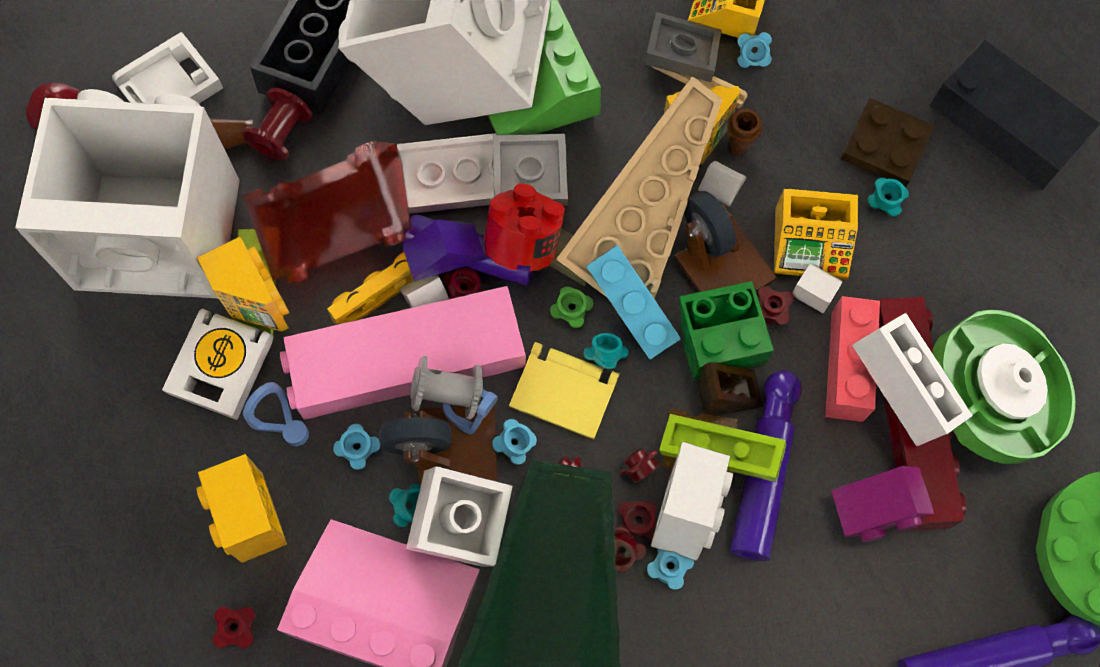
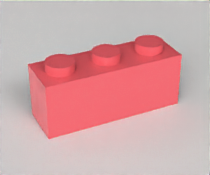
[825,296,880,422]

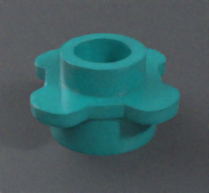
[867,178,909,217]
[583,333,628,369]
[389,484,421,527]

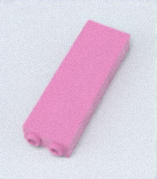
[280,286,526,420]

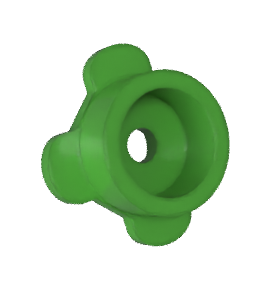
[550,286,594,328]

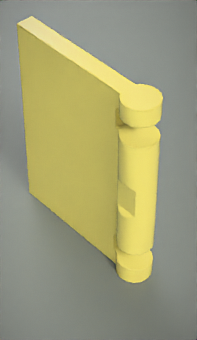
[509,342,620,440]

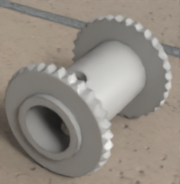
[410,356,483,419]

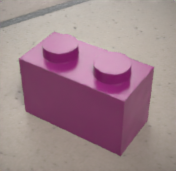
[831,466,934,542]

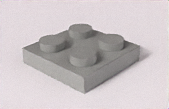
[493,134,568,206]

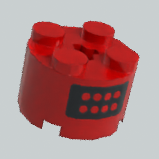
[484,184,565,271]

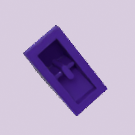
[403,219,486,282]

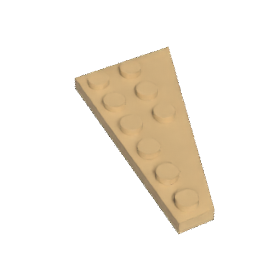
[556,76,722,298]

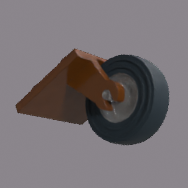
[674,191,777,292]
[379,405,498,485]

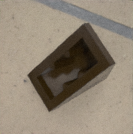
[697,362,763,417]

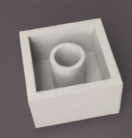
[651,442,733,560]
[406,466,513,567]

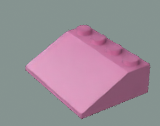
[277,519,480,667]

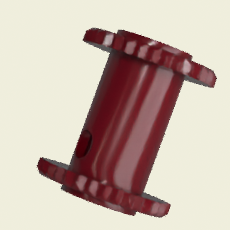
[242,88,312,161]

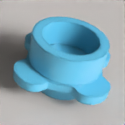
[737,32,772,68]
[492,419,537,465]
[333,424,380,470]
[647,548,694,590]

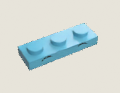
[586,245,681,359]

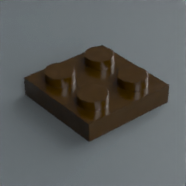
[841,98,935,187]

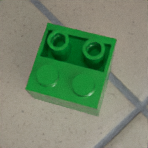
[678,281,774,381]

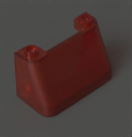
[243,141,412,284]

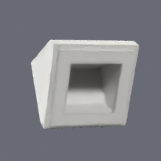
[698,161,746,206]
[792,263,842,313]
[400,275,449,308]

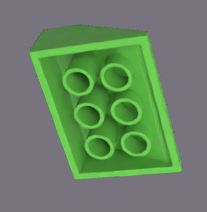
[488,0,601,135]

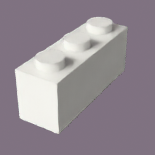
[852,313,972,446]

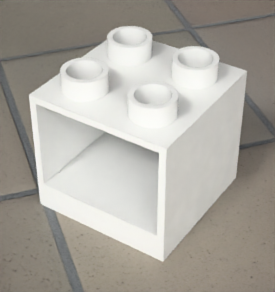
[338,0,551,125]
[15,89,240,299]

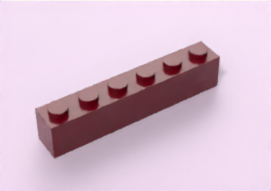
[878,297,967,531]

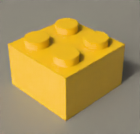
[196,454,287,563]

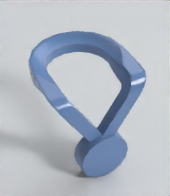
[243,382,309,447]
[443,389,498,434]

